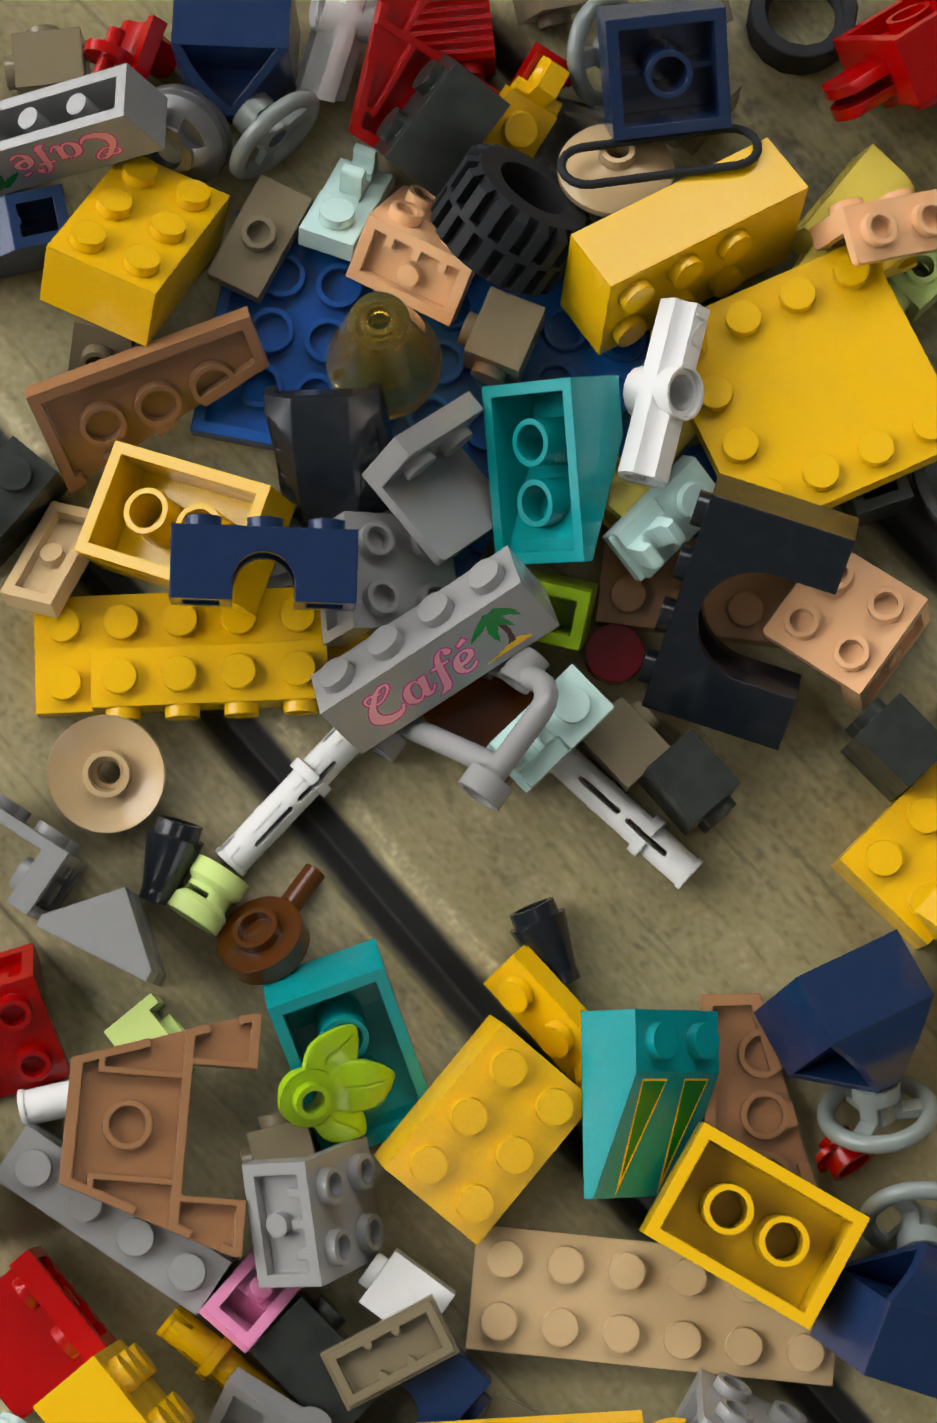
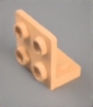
[345,185,475,326]
[763,552,930,713]

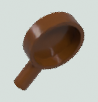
[217,864,325,985]

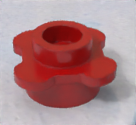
[815,1125,874,1181]

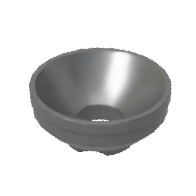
[143,83,233,184]

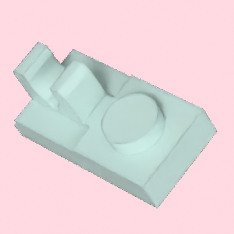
[298,143,395,262]
[602,455,715,581]
[486,664,615,794]

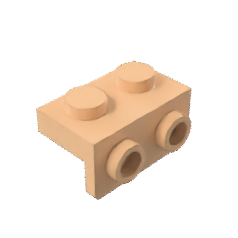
[810,188,937,267]

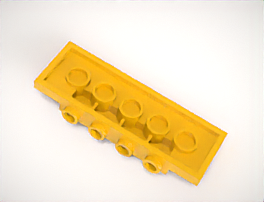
[34,587,374,723]

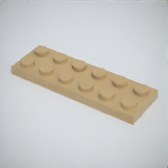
[465,1225,835,1386]

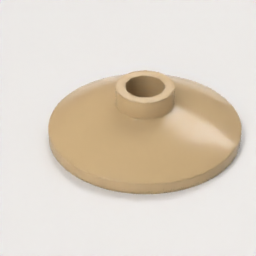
[557,124,675,217]
[47,714,166,833]

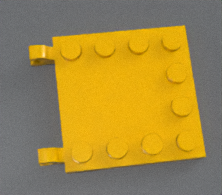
[650,245,937,508]

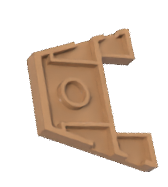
[58,1013,262,1258]

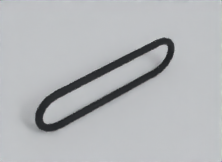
[557,124,762,189]

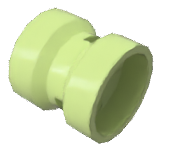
[167,854,249,937]

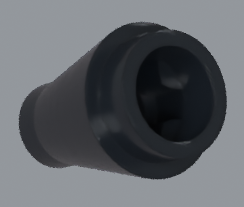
[139,814,204,906]
[509,897,581,986]

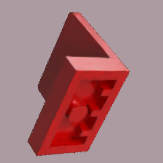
[0,942,70,1098]
[0,1245,116,1419]

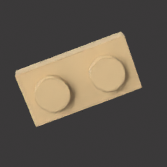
[0,501,90,618]

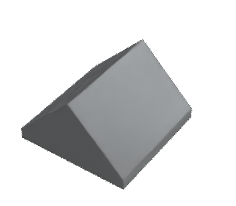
[36,887,166,987]

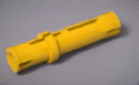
[155,1304,302,1407]

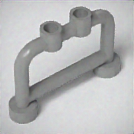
[369,646,559,812]

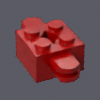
[822,0,937,122]

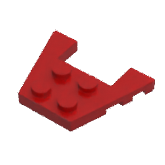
[348,0,572,148]

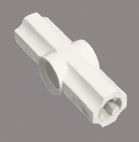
[295,0,377,103]
[617,298,710,488]

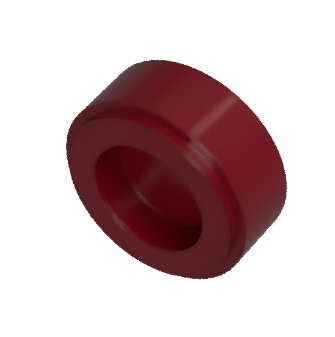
[584,624,644,685]

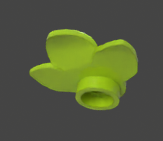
[277,1024,395,1143]

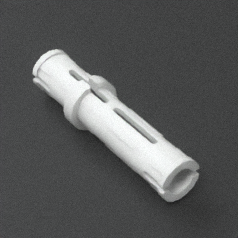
[215,727,359,877]
[549,748,704,889]

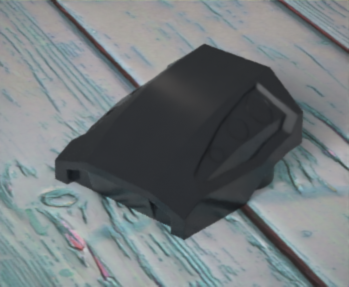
[263,382,392,524]

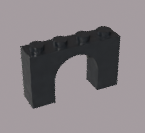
[637,473,859,750]

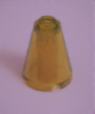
[326,292,443,419]

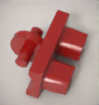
[83,15,177,80]

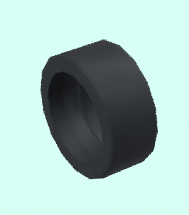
[746,0,858,76]

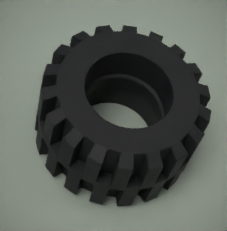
[430,143,592,297]

